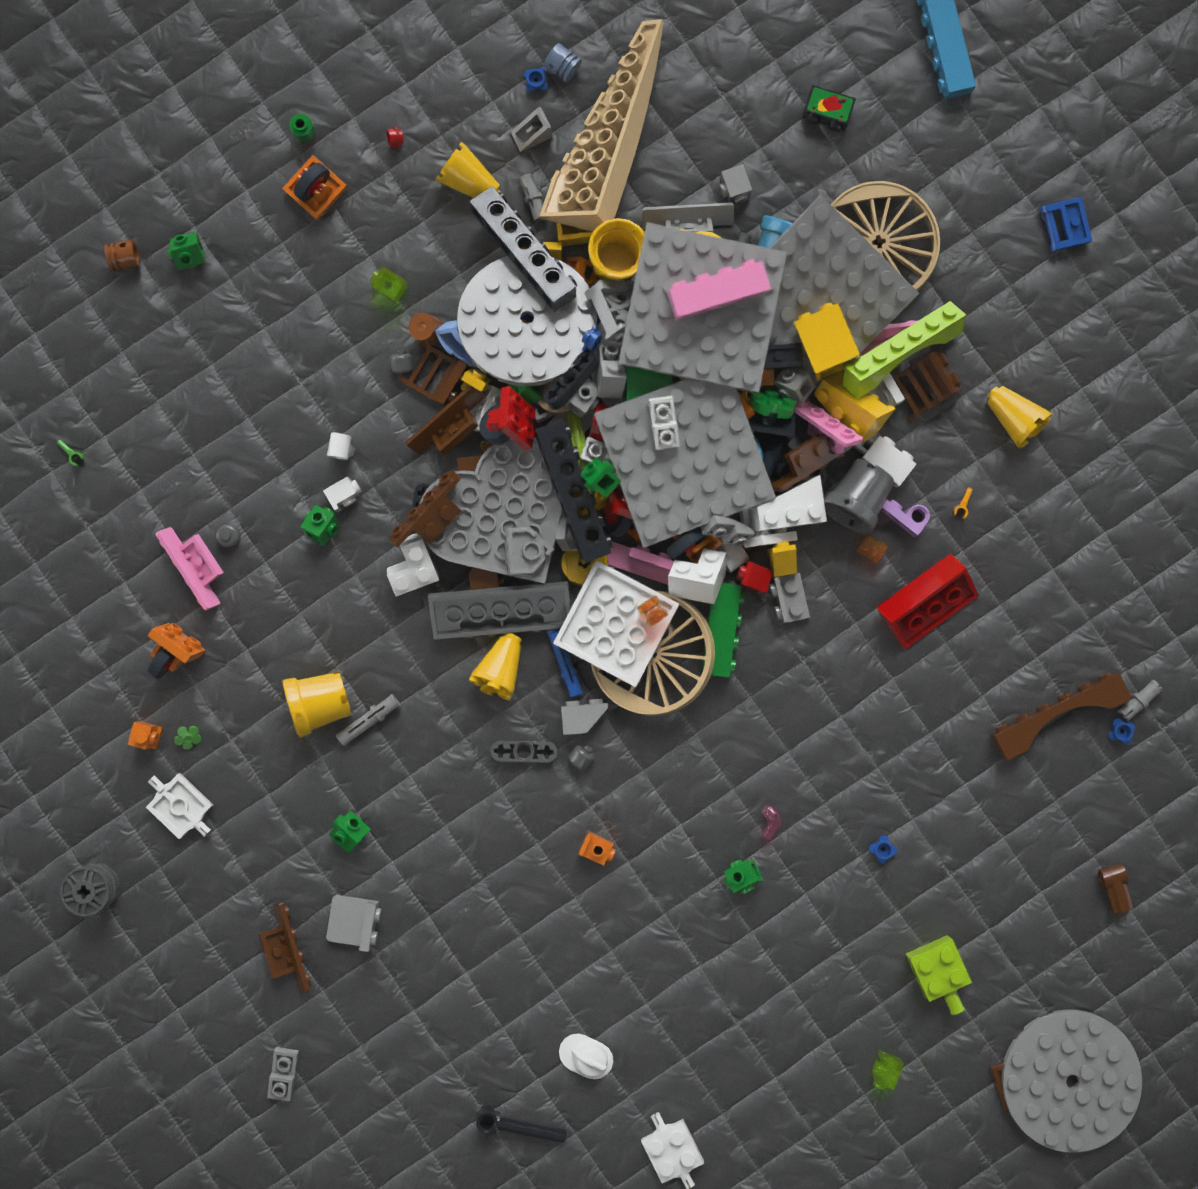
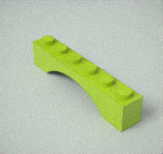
[843,301,966,399]

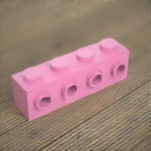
[667,260,771,321]

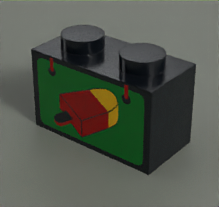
[802,85,856,132]

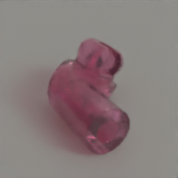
[761,805,781,841]

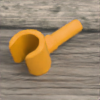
[953,487,973,519]

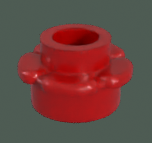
[386,126,404,149]

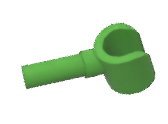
[57,440,85,466]

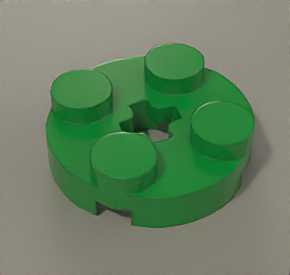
[748,390,797,418]

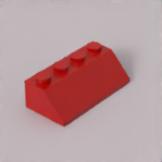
[876,554,979,650]

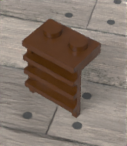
[398,341,469,407]
[893,350,962,421]

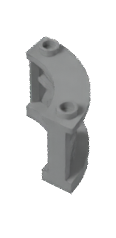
[584,280,635,343]

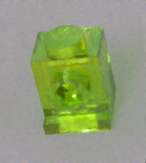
[370,266,408,304]
[872,1050,904,1090]

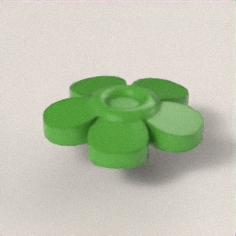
[174,726,201,749]

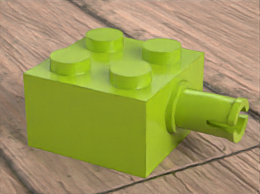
[905,935,972,1015]

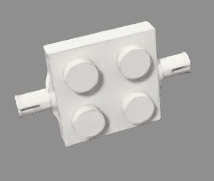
[146,773,213,839]
[641,1112,704,1189]

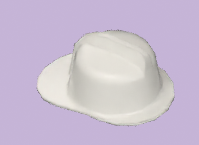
[559,1034,613,1079]

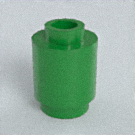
[289,114,316,143]

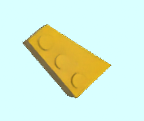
[814,371,896,445]

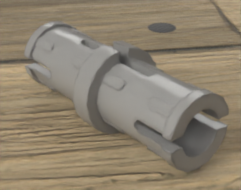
[519,173,543,222]
[1118,680,1163,721]

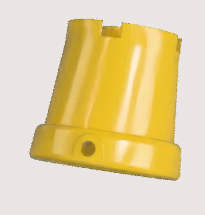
[588,218,644,282]
[282,671,352,738]

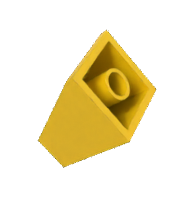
[794,303,860,382]

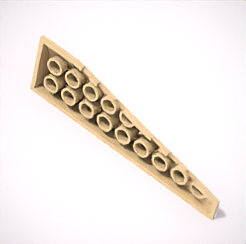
[539,19,664,231]

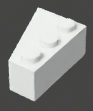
[749,475,827,532]

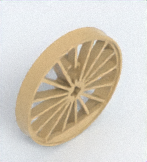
[830,181,940,291]
[591,591,715,716]

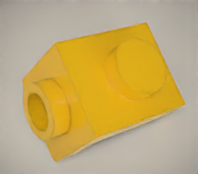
[460,368,491,392]

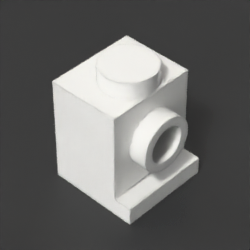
[323,477,362,512]

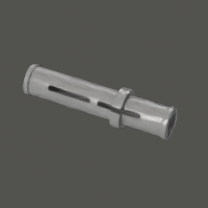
[336,694,401,746]

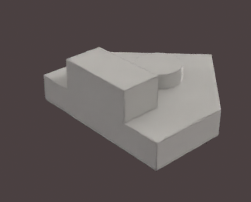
[505,527,554,576]

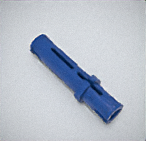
[547,628,583,698]

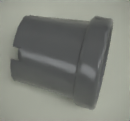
[824,459,895,535]

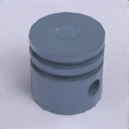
[544,43,582,83]

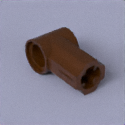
[1098,863,1133,913]

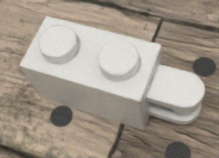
[853,436,916,488]

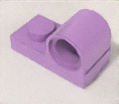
[881,500,930,537]

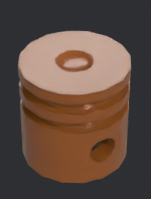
[104,239,140,272]
[409,313,443,343]

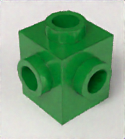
[168,232,205,270]
[581,457,622,498]
[300,505,340,546]
[328,811,371,854]
[724,859,764,895]

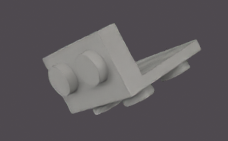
[326,895,381,952]

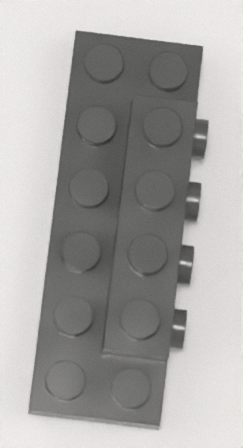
[428,581,571,640]

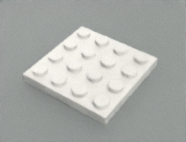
[554,560,680,687]

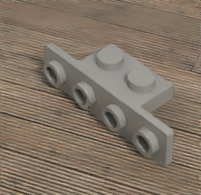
[642,203,734,233]

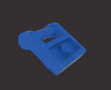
[1040,197,1093,253]

